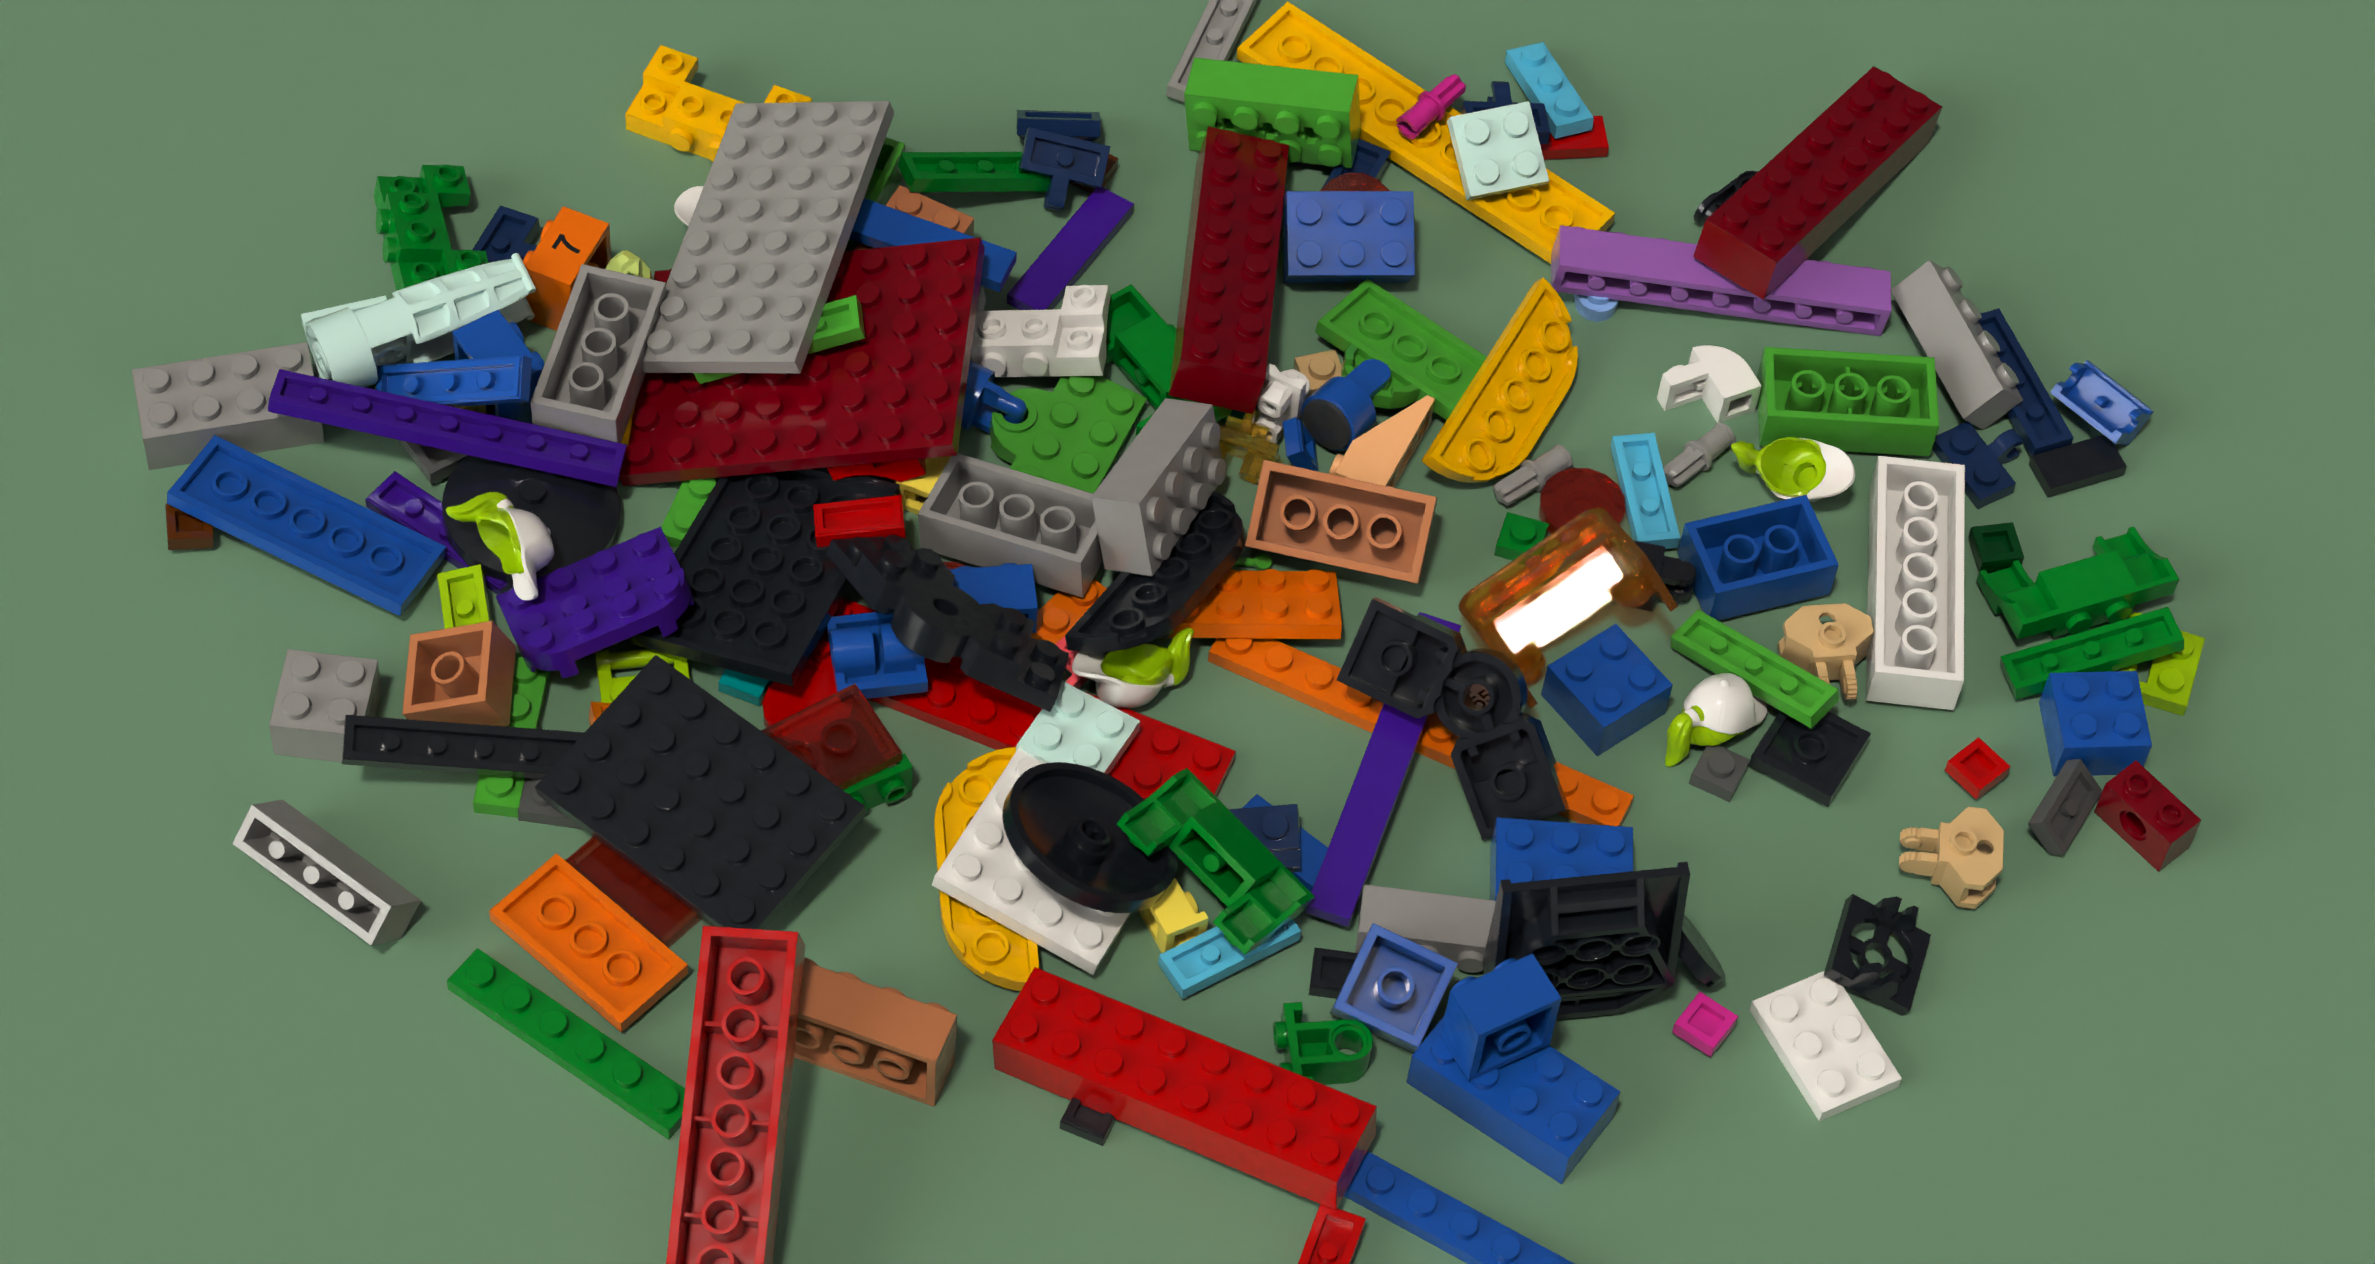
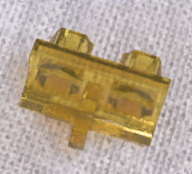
[1219,410,1281,485]

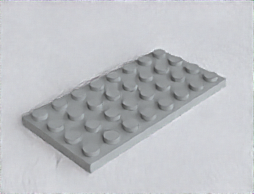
[641,101,895,374]

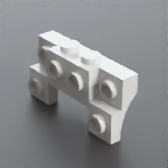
[970,285,1111,377]

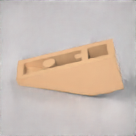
[1329,395,1435,488]

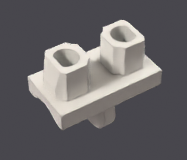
[1253,363,1310,444]

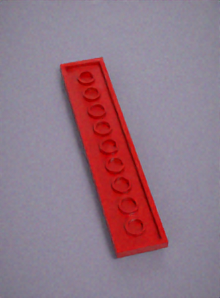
[804,598,1236,799]

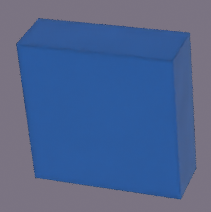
[1283,417,1318,471]

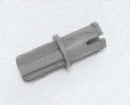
[1663,422,1736,488]
[1493,444,1573,506]

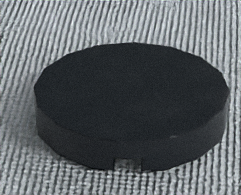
[1678,914,1725,988]

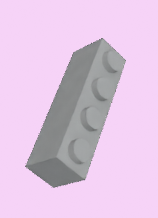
[1891,260,2023,430]
[232,799,421,946]
[1355,885,1496,973]

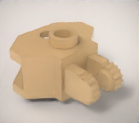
[1777,603,1874,699]
[1899,806,2004,909]

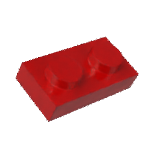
[1298,1204,1366,1264]

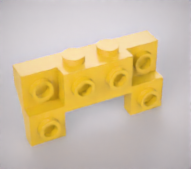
[625,45,812,162]

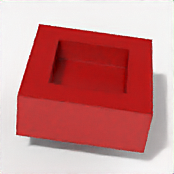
[1945,737,2011,800]

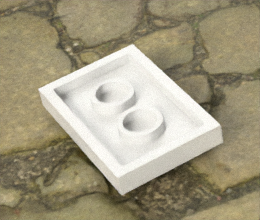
[1749,971,1902,1122]

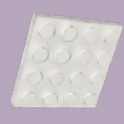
[932,748,1131,975]

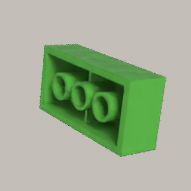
[1184,57,1361,168]
[1757,347,1939,457]

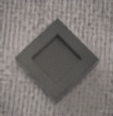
[1689,745,1750,802]

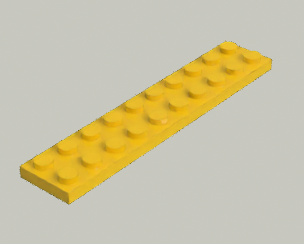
[1236,1,1615,264]

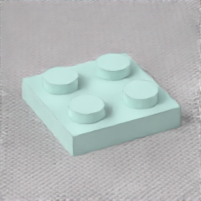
[1447,101,1549,200]
[1016,681,1140,775]

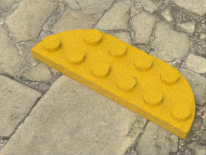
[1421,277,1578,483]
[934,747,1039,991]

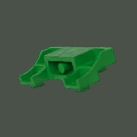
[373,165,489,291]
[1105,284,1232,435]
[1976,526,2179,639]
[1117,768,1315,955]

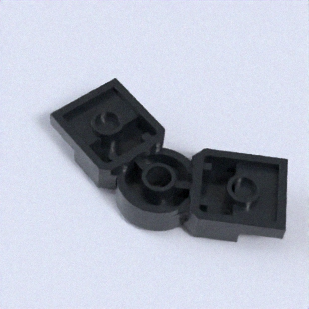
[825,535,1069,712]
[1336,597,1569,840]

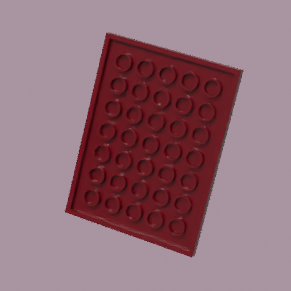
[619,237,985,486]

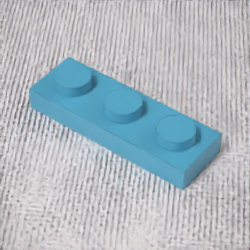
[1505,42,1594,139]
[1610,432,1680,549]
[1158,920,1301,999]

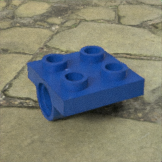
[826,612,928,702]

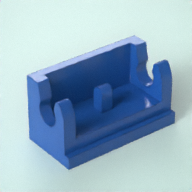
[2050,360,2154,445]

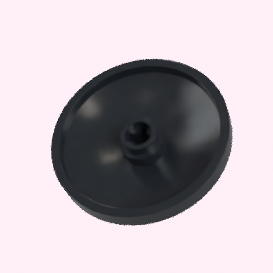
[442,455,620,585]
[1002,762,1178,913]

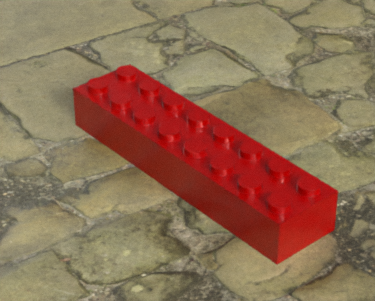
[666,926,805,1264]
[992,967,1377,1210]

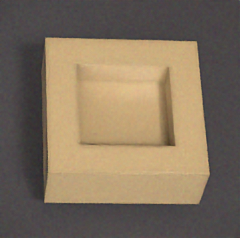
[1293,349,1342,400]

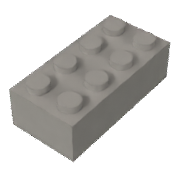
[531,264,666,443]
[132,342,325,470]
[1091,398,1226,576]
[918,453,1103,598]

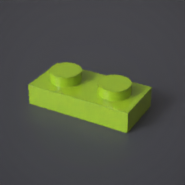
[437,564,491,629]

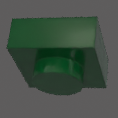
[1968,522,2024,571]

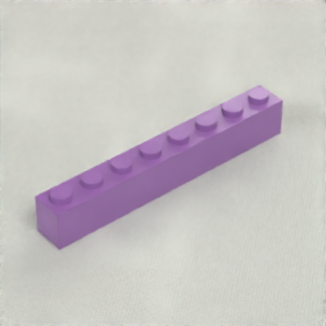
[1551,225,1891,336]

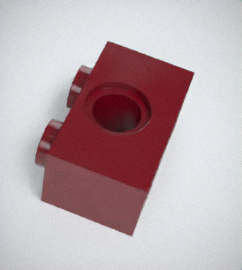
[2094,760,2201,872]

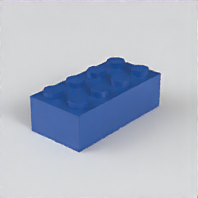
[1406,1015,1621,1184]

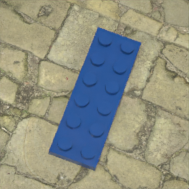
[167,435,446,616]

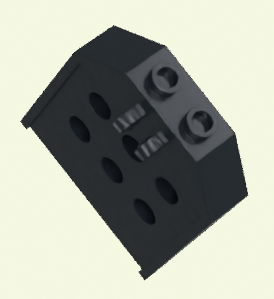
[1482,862,1690,1020]

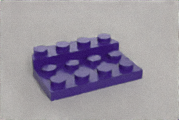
[496,526,694,678]

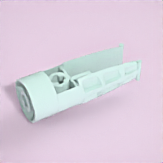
[304,253,536,387]

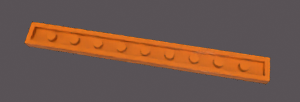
[1208,638,1634,826]

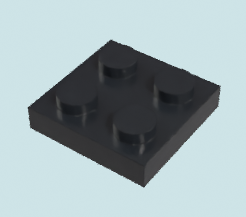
[1749,711,1871,806]

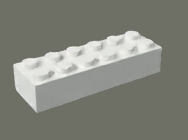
[1866,456,1965,710]

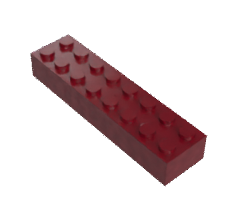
[1693,66,1942,300]
[1169,126,1289,414]

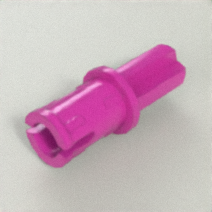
[1396,74,1466,139]

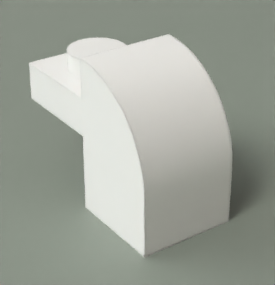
[1657,345,1762,423]

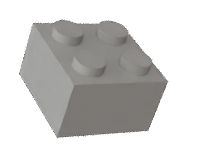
[269,649,382,762]

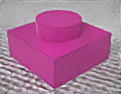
[1672,991,1738,1057]

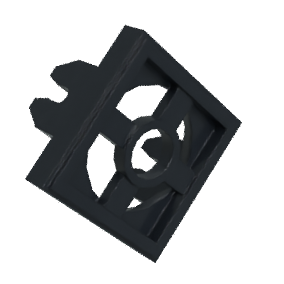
[1824,894,1931,1016]

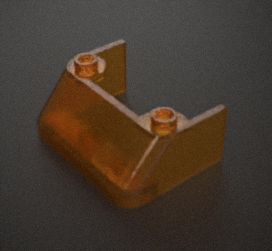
[1459,508,1678,709]

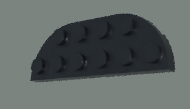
[1065,491,1245,656]

